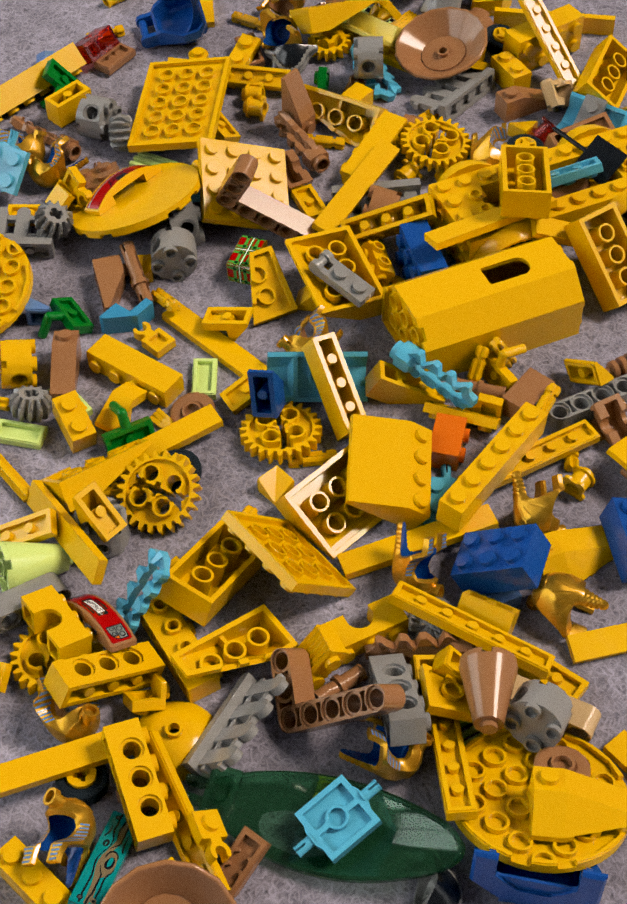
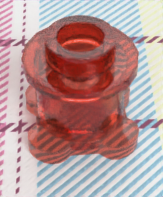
[532,116,556,144]

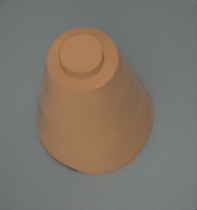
[459,647,518,735]

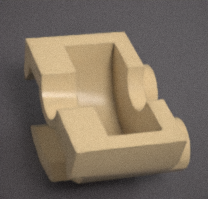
[540,78,574,112]

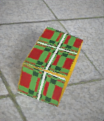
[226,235,268,285]

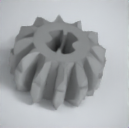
[108,114,133,152]
[34,200,74,240]
[9,385,52,423]

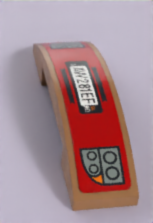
[66,594,137,653]

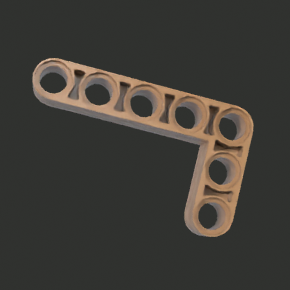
[216,154,318,239]
[271,648,406,733]

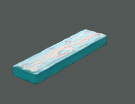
[68,810,133,904]

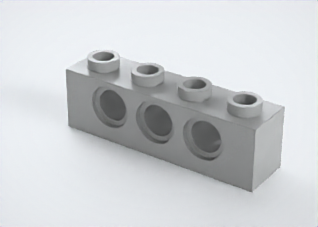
[368,653,431,747]

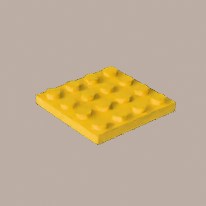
[197,137,289,230]
[221,510,356,597]

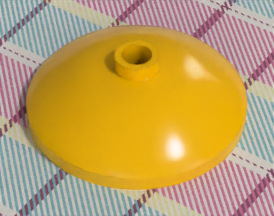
[133,701,213,781]

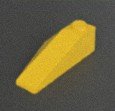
[289,0,378,38]
[304,84,388,147]
[41,439,151,514]
[542,525,614,580]
[170,604,298,679]
[528,766,627,843]

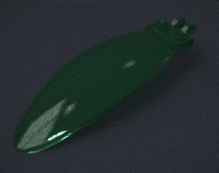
[184,767,466,883]

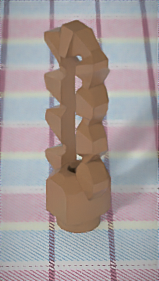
[274,110,330,173]
[9,115,81,161]
[365,630,477,663]

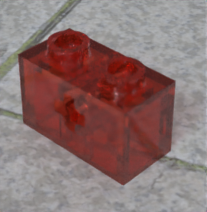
[75,25,119,65]

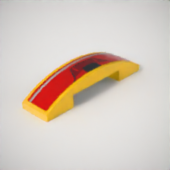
[84,165,162,216]

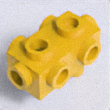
[361,240,404,288]

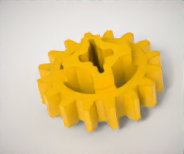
[308,26,351,62]

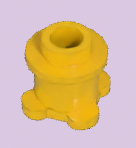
[241,82,266,101]
[243,96,269,122]
[393,158,423,180]
[562,466,596,501]

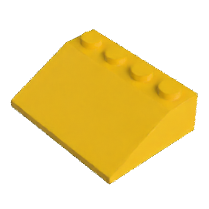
[284,225,383,320]
[345,414,432,530]
[274,445,382,560]

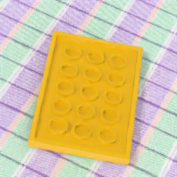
[127,56,232,153]

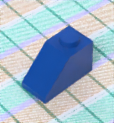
[247,369,286,418]

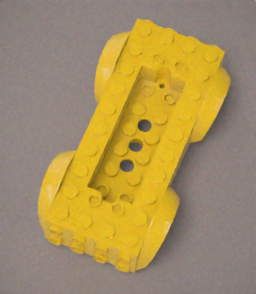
[428,124,627,264]

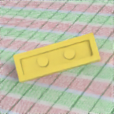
[339,11,402,48]

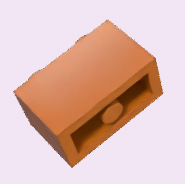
[431,413,471,472]

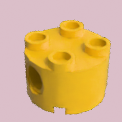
[0,339,37,389]

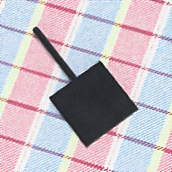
[552,127,627,184]

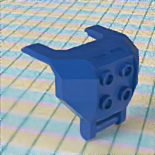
[135,0,208,48]
[469,846,608,904]

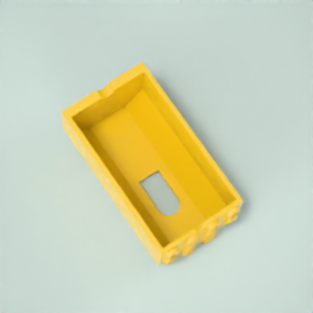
[381,236,585,374]

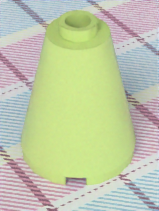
[0,541,73,592]

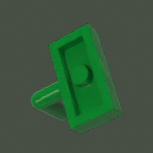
[40,58,78,109]
[314,66,330,91]
[38,297,94,339]
[101,401,155,452]

